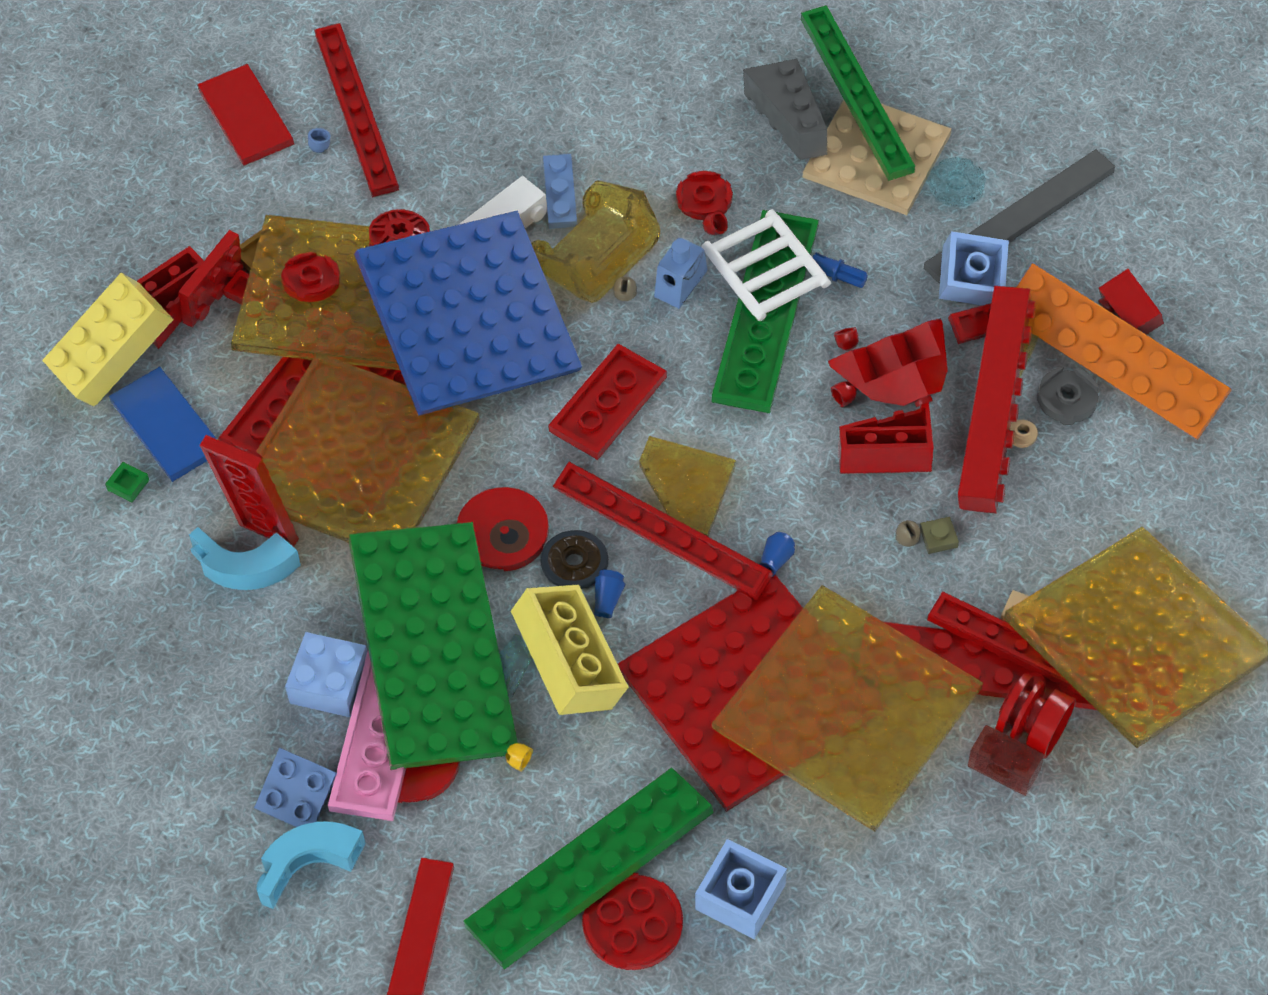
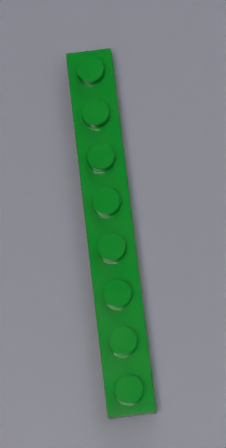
[801,5,915,181]

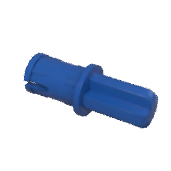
[813,252,868,288]

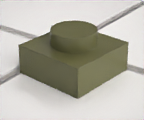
[920,517,959,554]

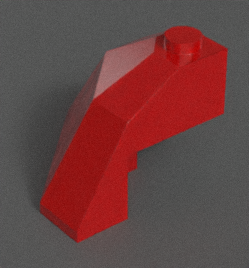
[828,318,948,408]

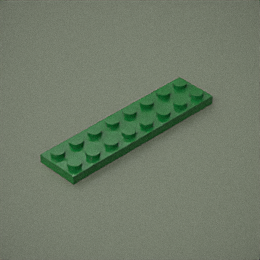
[712,210,819,414]
[463,767,714,970]

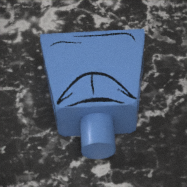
[654,238,708,309]

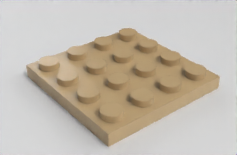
[802,100,952,215]

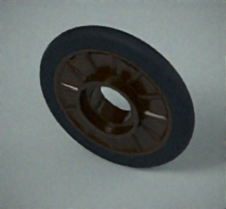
[540,530,609,589]

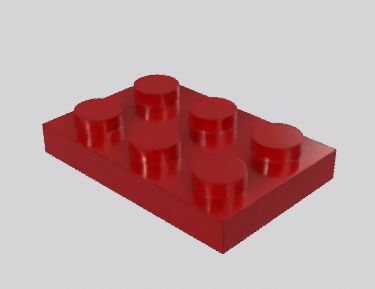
[179,230,243,328]

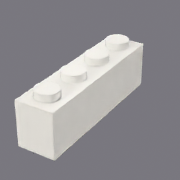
[458,175,547,228]

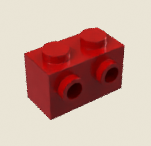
[1098,269,1164,335]

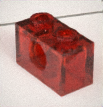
[968,725,1045,796]

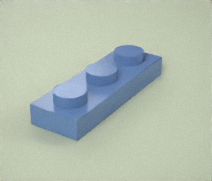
[543,154,577,229]

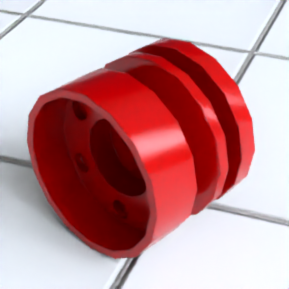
[369,209,430,246]
[995,673,1076,759]

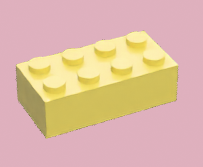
[42,273,174,406]
[511,585,629,715]

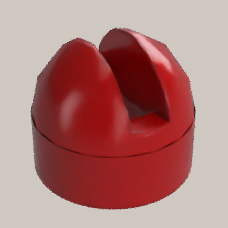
[702,211,728,236]
[834,327,859,351]
[831,381,857,408]

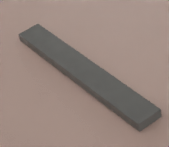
[924,149,1115,284]

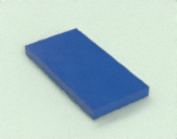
[109,367,216,482]

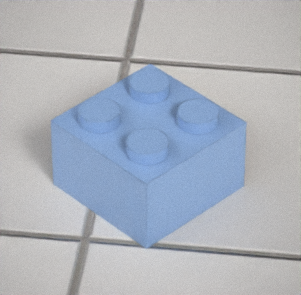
[939,231,1009,306]
[285,632,367,717]
[695,839,787,940]

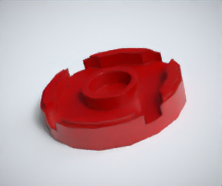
[676,170,733,220]
[281,252,340,302]

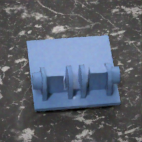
[254,748,337,827]

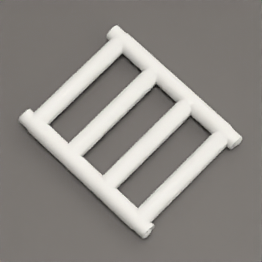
[701,209,831,321]

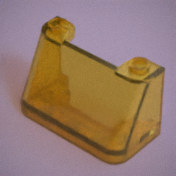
[531,180,661,303]

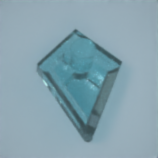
[500,634,532,698]

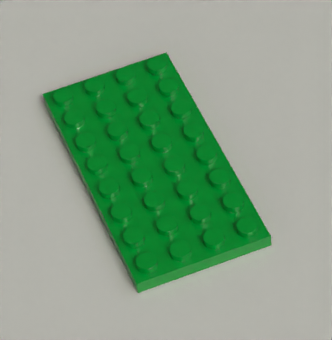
[348,522,518,770]

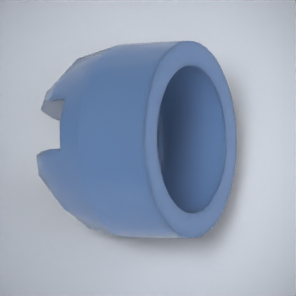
[308,128,330,153]

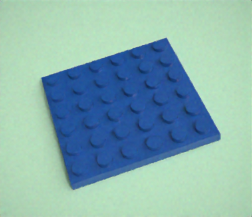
[354,211,582,415]

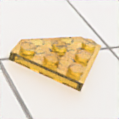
[639,436,736,537]

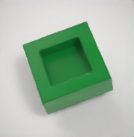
[105,462,149,503]

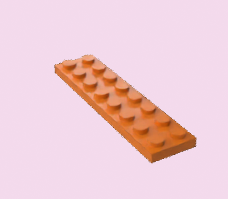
[1017,263,1232,440]

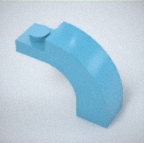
[189,527,301,590]
[256,821,366,909]

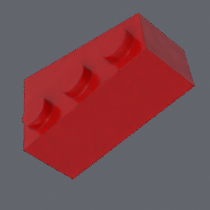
[137,246,204,349]
[838,402,934,474]

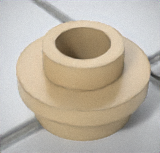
[1010,420,1038,448]

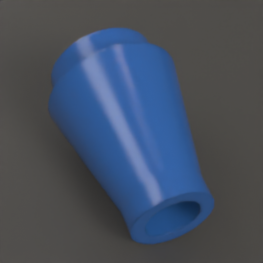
[760,532,795,577]
[594,570,625,618]

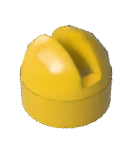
[505,743,533,772]

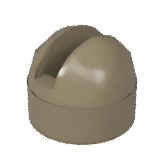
[613,276,637,301]
[895,520,921,547]

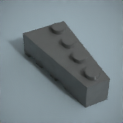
[743,59,827,160]

